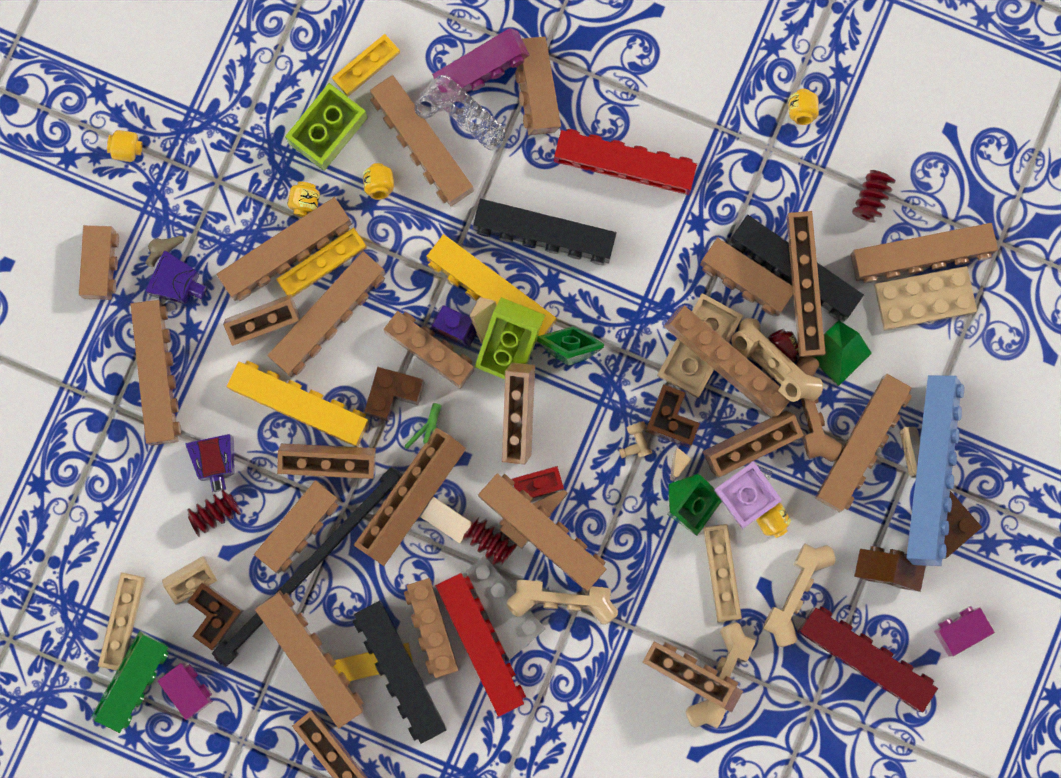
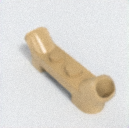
[732,318,823,402]
[763,543,836,647]
[507,580,618,625]
[686,622,755,728]

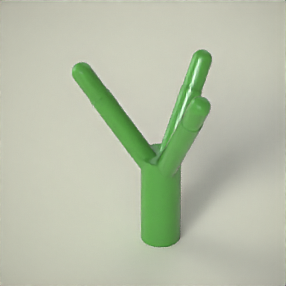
[405,403,442,449]

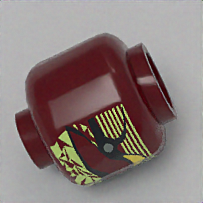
[768,329,799,362]

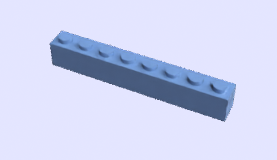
[907,375,964,566]

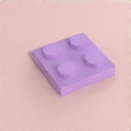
[714,461,782,529]

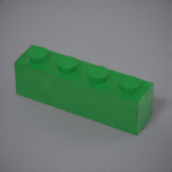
[91,630,169,733]

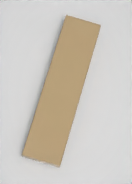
[703,524,742,622]
[98,572,145,671]

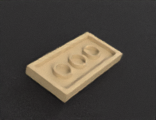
[874,266,977,331]
[657,293,744,398]

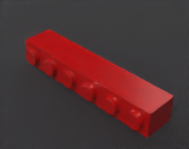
[554,129,697,195]
[435,573,526,717]

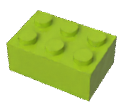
[285,83,368,171]
[475,297,545,379]

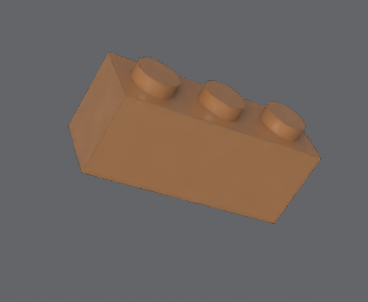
[79,225,119,300]
[223,294,300,346]

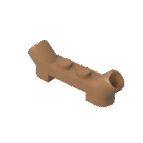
[796,357,843,462]

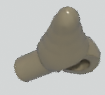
[145,236,184,268]

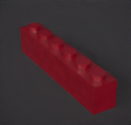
[797,606,938,713]

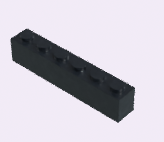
[473,198,617,265]
[729,214,864,321]
[352,600,447,744]

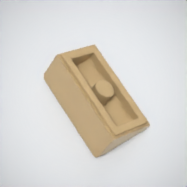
[470,297,497,343]
[899,427,920,476]
[670,448,691,481]
[421,497,473,543]
[162,556,217,605]

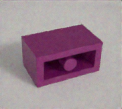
[934,606,995,656]
[157,663,213,720]

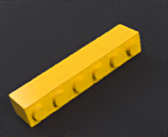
[426,234,557,344]
[226,360,370,447]

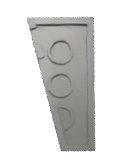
[466,556,546,660]

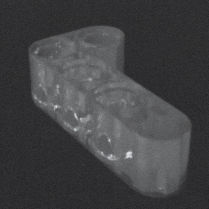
[414,75,505,151]

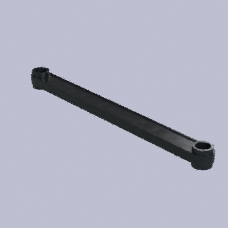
[212,467,403,667]

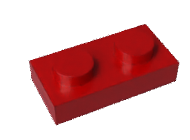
[512,466,564,498]

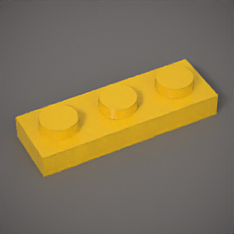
[332,34,400,97]

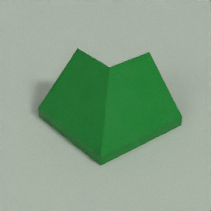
[814,321,872,386]
[537,326,604,366]
[667,474,722,536]

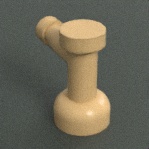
[619,421,652,458]

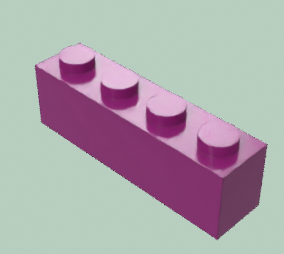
[432,28,530,102]

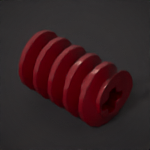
[852,170,896,223]
[187,490,241,537]
[463,517,517,566]

